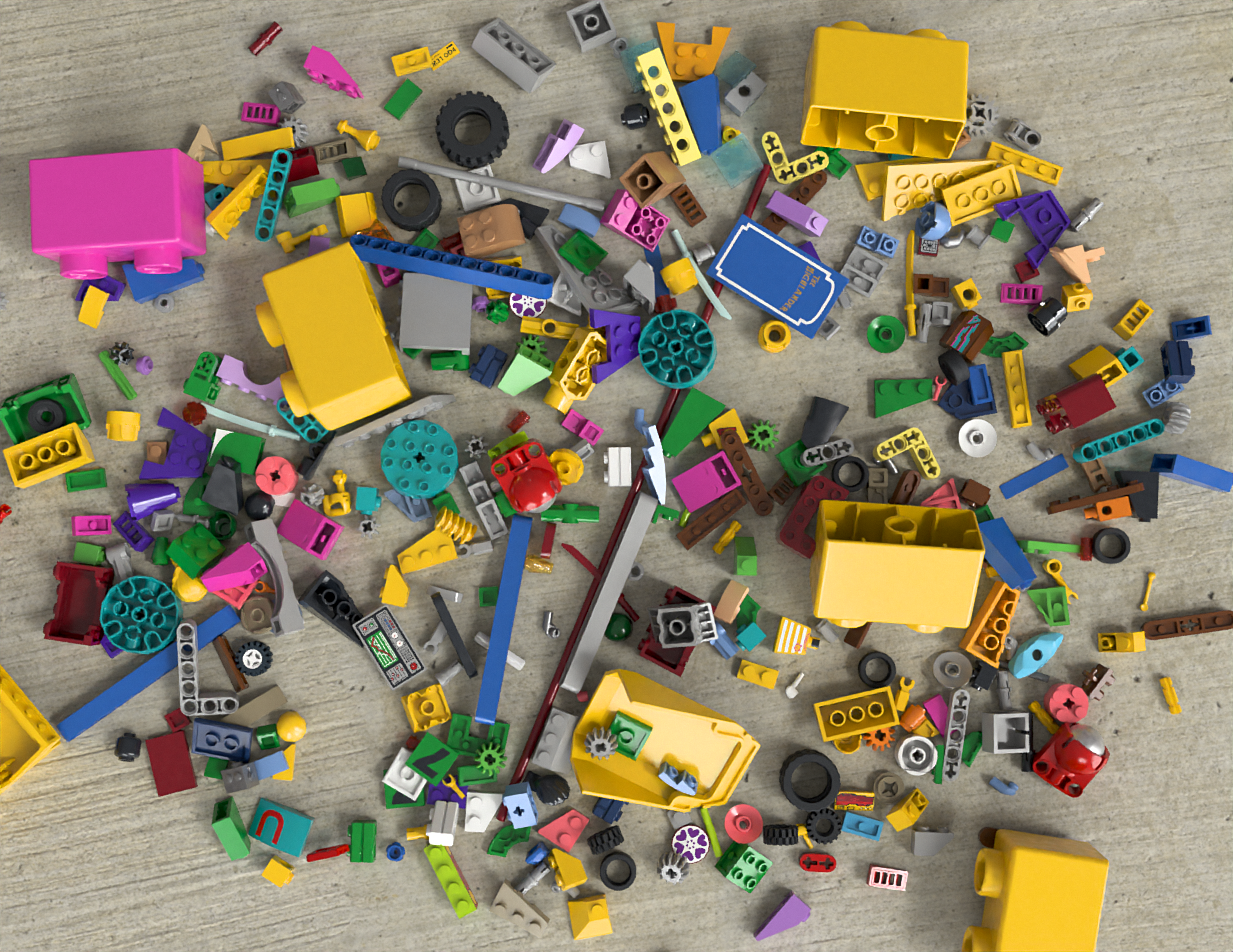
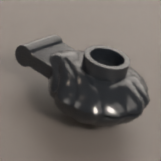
[522,771,570,806]

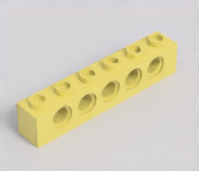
[634,48,701,166]

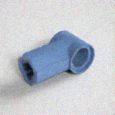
[709,620,739,660]

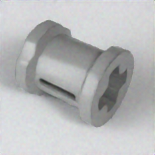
[965,224,991,250]
[692,242,716,266]

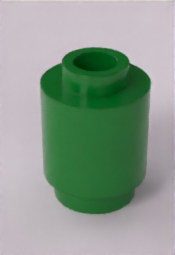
[494,490,517,518]

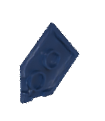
[937,376,997,420]

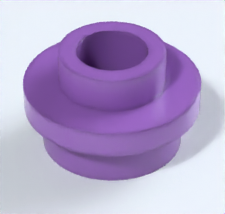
[472,296,490,312]
[136,356,153,375]

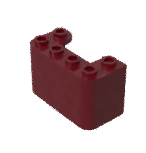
[1036,373,1117,435]
[775,475,849,559]
[43,561,114,646]
[637,585,717,677]

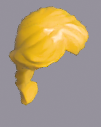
[169,544,208,602]

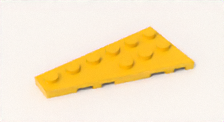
[881,158,997,222]

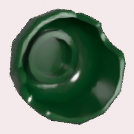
[209,510,237,541]
[604,613,634,642]

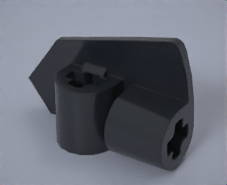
[491,198,550,241]
[801,396,849,449]
[296,430,336,481]

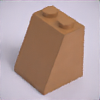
[619,151,687,209]

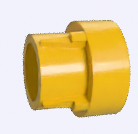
[660,257,698,296]
[757,320,791,353]
[106,411,141,442]

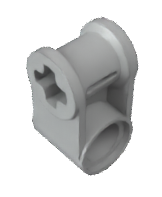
[1003,118,1042,152]

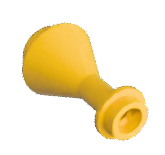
[337,120,380,151]

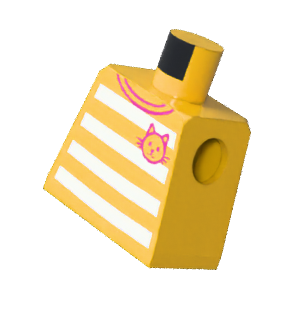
[772,616,820,655]

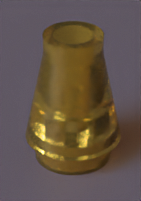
[524,554,554,574]

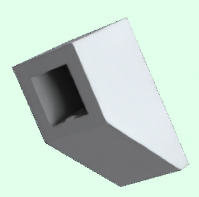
[911,826,954,856]

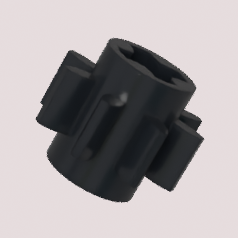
[109,341,134,366]

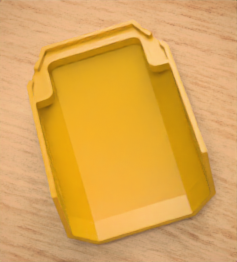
[570,669,761,812]

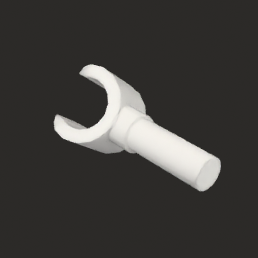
[785,672,804,699]

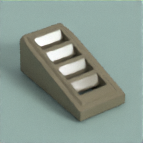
[314,137,358,166]

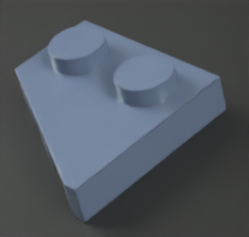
[384,489,432,523]

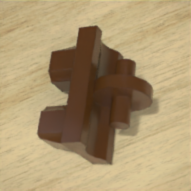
[1081,664,1116,701]

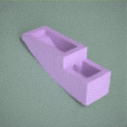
[532,118,584,173]

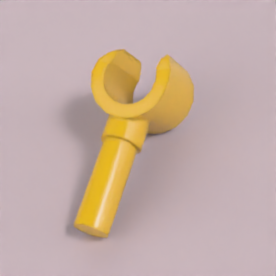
[442,774,465,799]
[796,823,814,849]

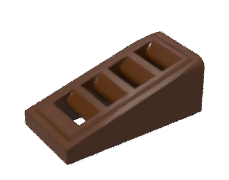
[670,184,707,228]
[767,472,799,506]

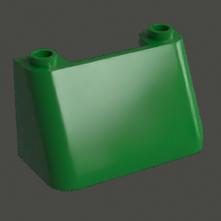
[0,373,92,445]

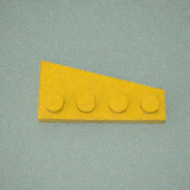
[854,157,934,202]
[199,159,277,198]
[206,164,268,241]

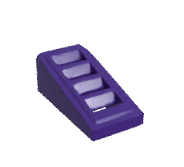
[113,511,155,552]

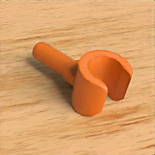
[255,581,275,595]

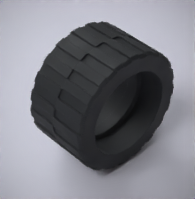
[381,169,442,232]
[779,749,841,812]

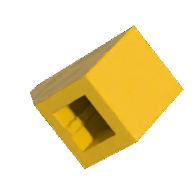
[380,565,411,607]
[1098,631,1146,652]
[886,788,929,832]
[548,848,588,891]

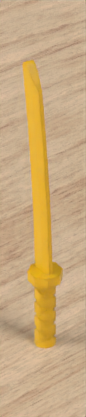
[904,230,916,336]

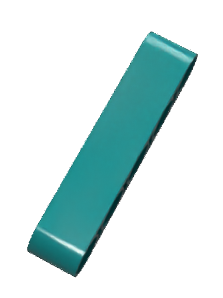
[255,149,293,242]
[1073,419,1165,463]

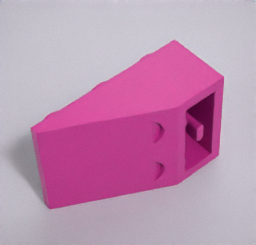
[304,45,364,99]
[600,189,671,252]
[671,451,742,513]
[277,499,345,560]
[200,542,268,592]

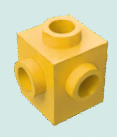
[1061,283,1093,312]

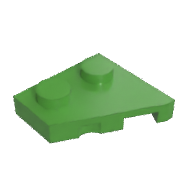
[1027,586,1070,627]

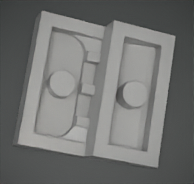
[840,245,889,298]

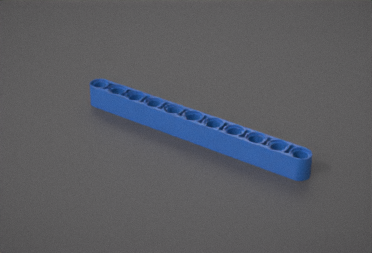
[350,234,553,300]
[475,514,533,725]
[56,605,241,742]

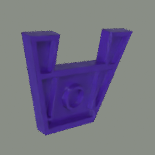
[993,190,1071,269]
[589,308,641,384]
[139,407,213,480]

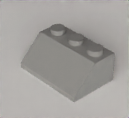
[532,706,581,774]

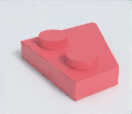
[920,478,962,509]
[211,578,261,610]
[537,808,590,853]

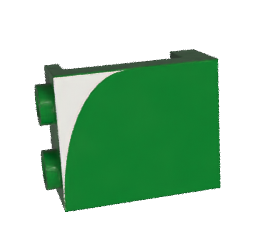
[207,428,266,476]

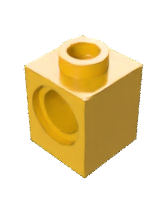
[951,278,982,310]
[261,855,295,888]

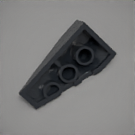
[298,570,364,648]

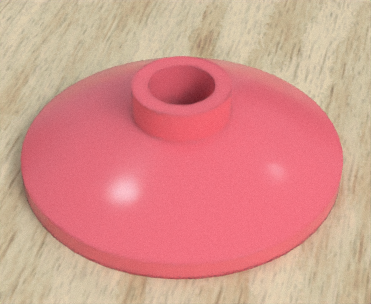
[724,804,763,844]

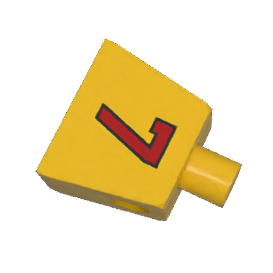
[700,408,749,450]

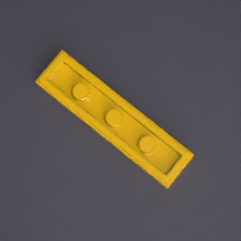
[221,127,295,161]
[985,141,1063,186]
[1001,350,1032,428]

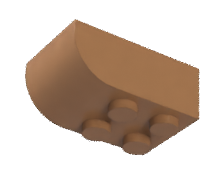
[457,204,526,259]

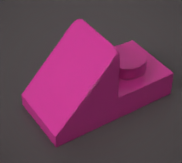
[71,515,112,536]

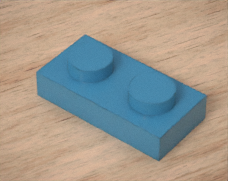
[840,811,884,841]

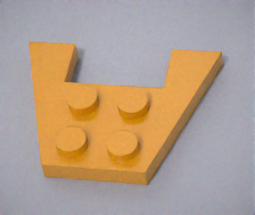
[656,22,731,83]

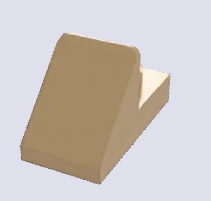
[187,124,219,162]

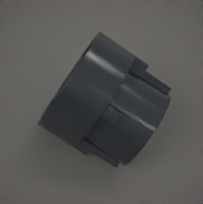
[1027,296,1068,337]

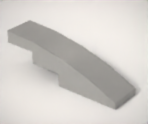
[459,460,509,540]

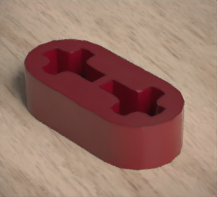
[540,522,557,559]

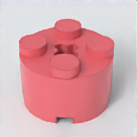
[256,456,299,496]
[1043,682,1089,723]

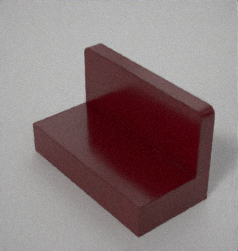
[278,146,320,183]

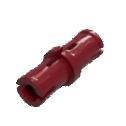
[248,21,283,57]

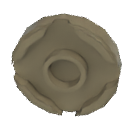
[240,596,274,635]

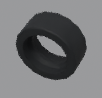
[831,456,869,493]
[1090,527,1131,564]
[858,651,896,689]
[600,852,636,891]

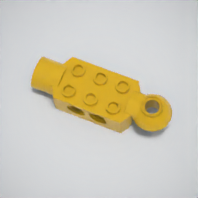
[542,314,607,414]

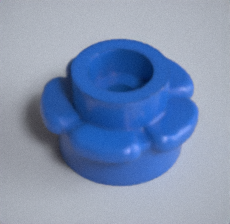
[386,842,405,862]

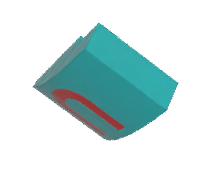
[248,797,315,858]

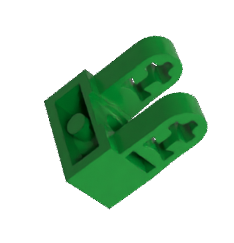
[183,352,223,405]

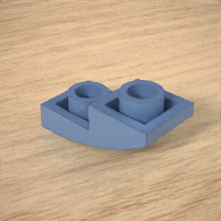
[558,203,601,238]
[854,226,900,258]
[1141,378,1184,409]
[254,750,290,780]
[658,762,698,796]

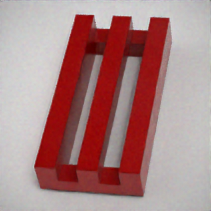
[306,844,350,862]

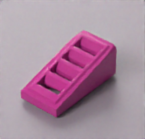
[241,102,281,127]
[376,264,403,288]
[1000,283,1043,306]

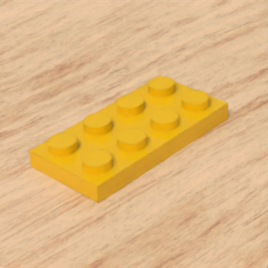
[940,162,1023,226]

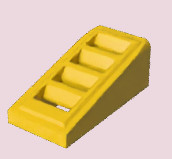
[1113,298,1154,341]

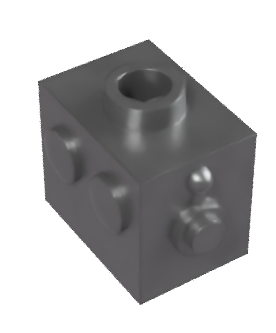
[268,81,306,114]
[221,761,260,794]

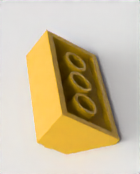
[2,422,95,489]
[812,686,900,742]

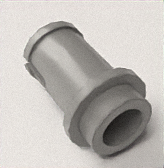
[815,619,839,644]

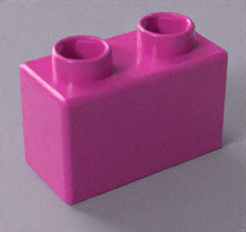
[28,148,207,280]

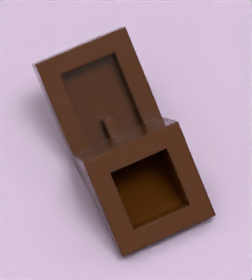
[913,274,949,298]

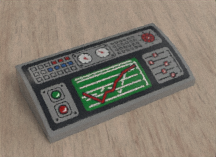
[352,604,427,691]

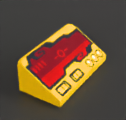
[834,790,875,811]

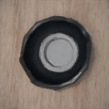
[244,490,275,521]

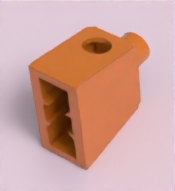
[1083,496,1132,522]

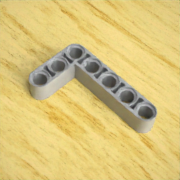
[177,618,240,716]

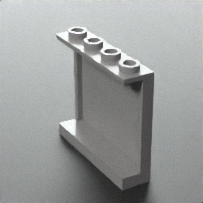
[396,273,473,355]

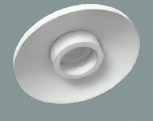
[958,419,997,458]

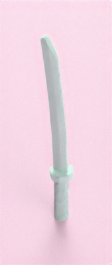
[671,229,732,320]
[200,402,302,441]

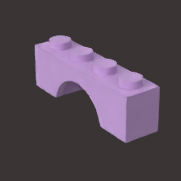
[216,354,290,408]

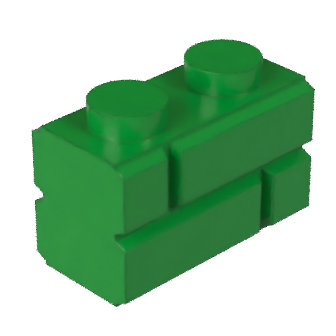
[347,820,377,863]

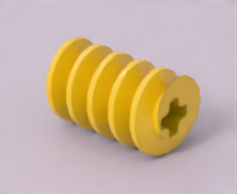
[434,506,477,545]

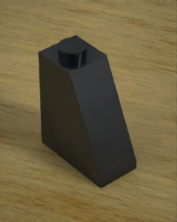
[201,455,244,516]
[1115,470,1159,522]

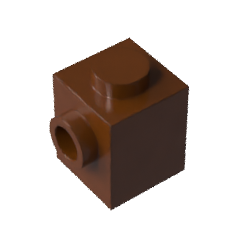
[958,479,991,508]

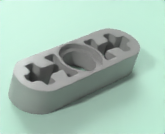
[800,439,854,468]

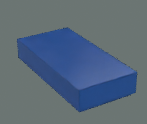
[967,364,993,405]

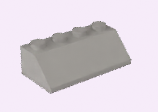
[471,18,557,94]
[623,259,655,315]

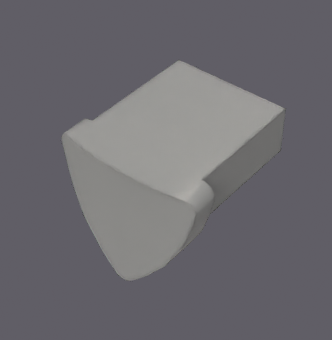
[930,301,952,328]

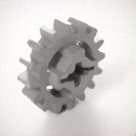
[963,94,999,136]

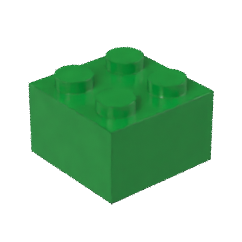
[166,522,226,580]

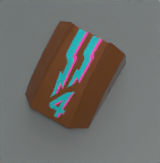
[939,310,994,365]

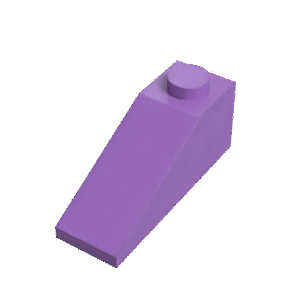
[765,190,829,237]
[754,890,811,941]

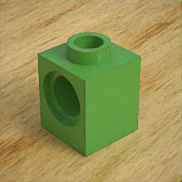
[73,542,106,566]

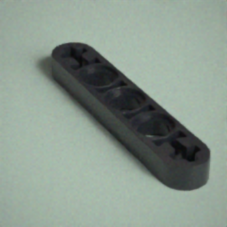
[430,591,478,679]

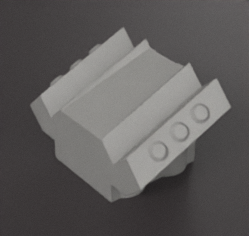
[647,602,718,648]

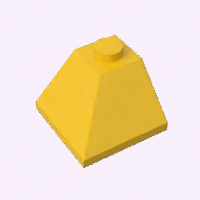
[567,894,612,940]

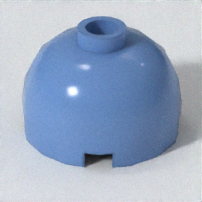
[915,201,951,241]

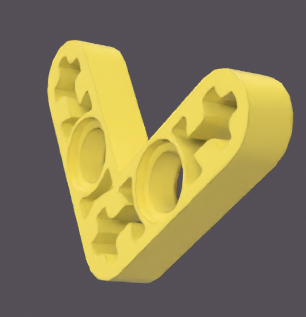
[762,131,829,185]
[873,427,940,480]

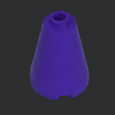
[125,483,181,522]

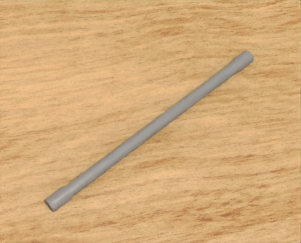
[398,156,605,212]

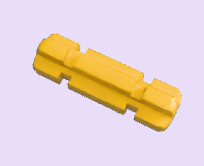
[712,520,742,554]
[1159,676,1182,714]
[1028,700,1059,734]

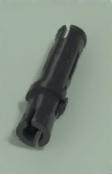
[1020,713,1035,772]

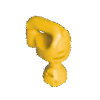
[322,470,351,517]

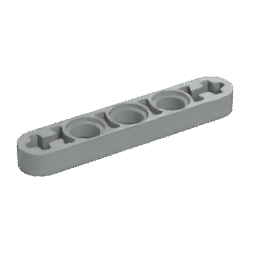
[942,687,970,781]

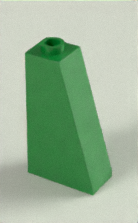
[661,387,726,459]

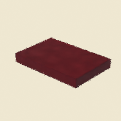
[145,730,198,797]

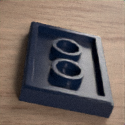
[191,717,253,764]

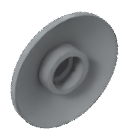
[933,651,972,688]

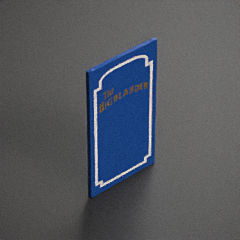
[706,214,850,339]

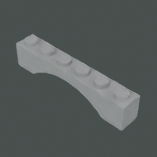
[243,518,304,638]

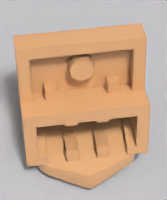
[1049,245,1105,284]

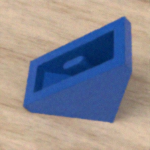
[1171,315,1212,341]

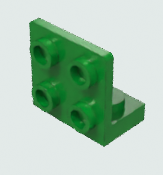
[715,841,773,893]

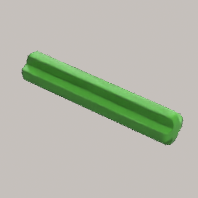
[98,350,137,401]

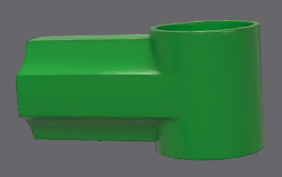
[431,350,470,371]

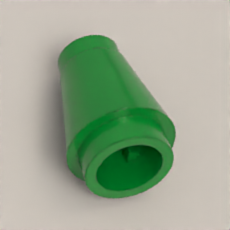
[151,537,170,566]

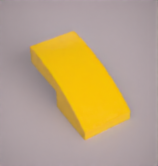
[78,285,110,329]

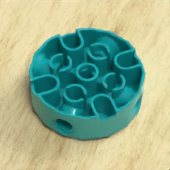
[638,309,717,389]
[381,420,459,499]
[100,576,184,655]

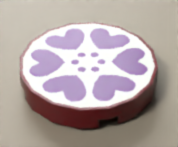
[509,293,547,319]
[671,824,710,864]

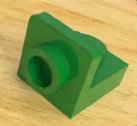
[432,491,461,515]
[651,505,680,524]

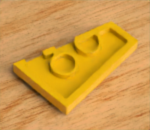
[397,526,458,574]

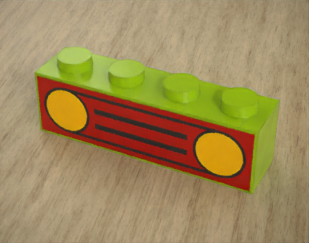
[423,843,478,919]

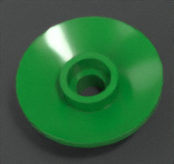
[867,315,905,353]

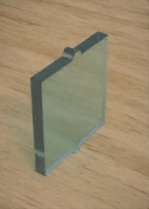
[714,51,757,88]

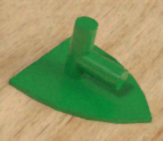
[183,472,222,517]

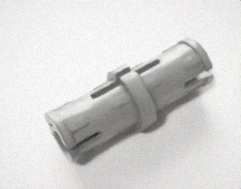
[1068,197,1104,233]
[915,303,932,343]
[996,670,1012,710]
[514,861,551,896]

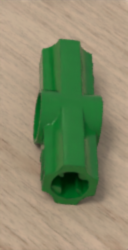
[541,504,600,524]

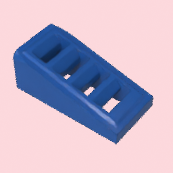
[525,841,550,865]

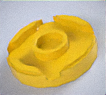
[549,448,584,485]

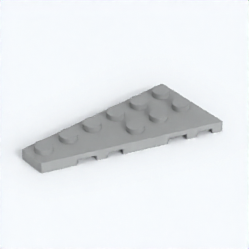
[534,224,640,313]
[333,394,456,449]

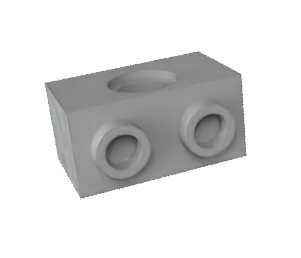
[724,70,767,118]

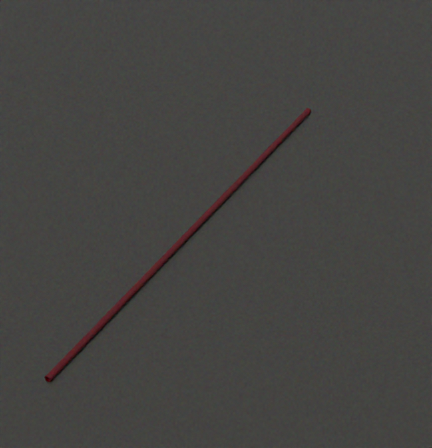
[496,164,772,822]

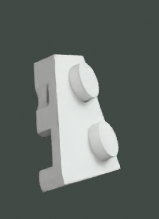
[568,141,611,179]
[547,272,581,317]
[465,791,505,832]

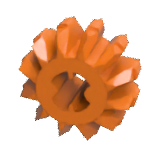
[862,727,895,751]

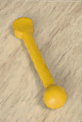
[1140,572,1156,611]

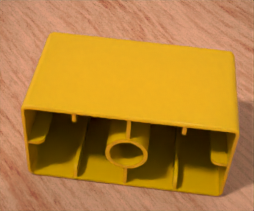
[800,21,969,159]
[255,242,413,430]
[809,500,985,633]
[962,829,1109,952]

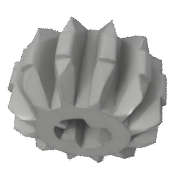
[276,116,309,149]
[1161,402,1191,434]
[584,726,618,761]
[657,851,690,885]

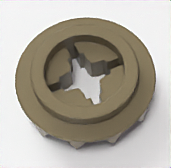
[873,772,904,803]

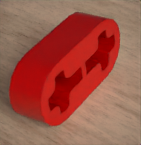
[799,852,837,873]

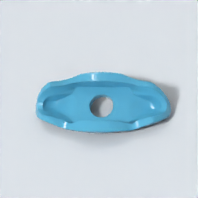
[1008,632,1063,679]

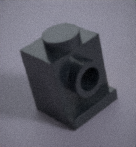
[970,660,998,692]

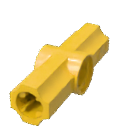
[520,316,579,340]

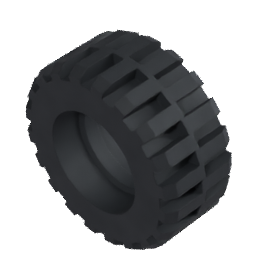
[435,91,510,169]

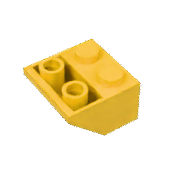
[1068,345,1128,388]

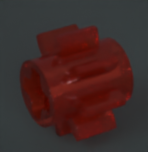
[654,294,678,314]
[182,401,207,426]

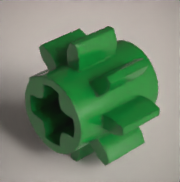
[486,299,509,325]

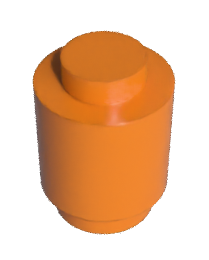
[899,704,927,733]

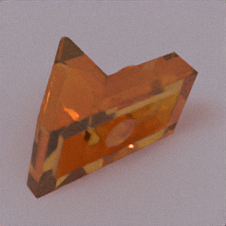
[354,218,395,241]

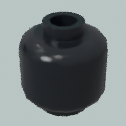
[621,103,650,130]
[114,733,142,762]

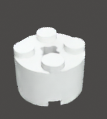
[894,734,937,776]

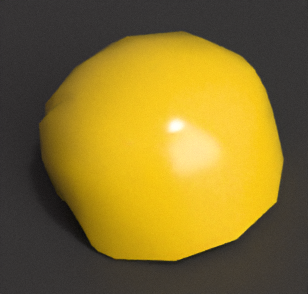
[277,711,306,742]
[832,734,862,754]

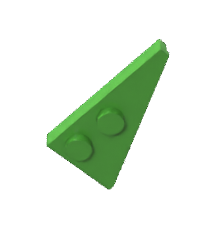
[1016,540,1080,554]

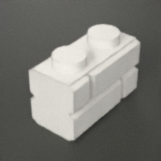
[604,447,631,487]
[426,801,459,846]

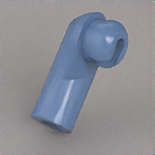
[634,409,648,435]
[989,776,1019,796]

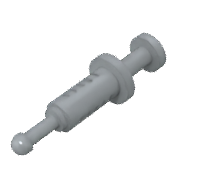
[174,513,210,528]

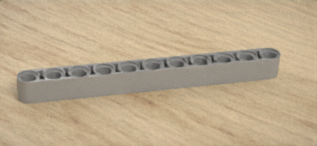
[559,491,658,694]

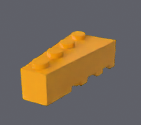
[958,580,1021,669]

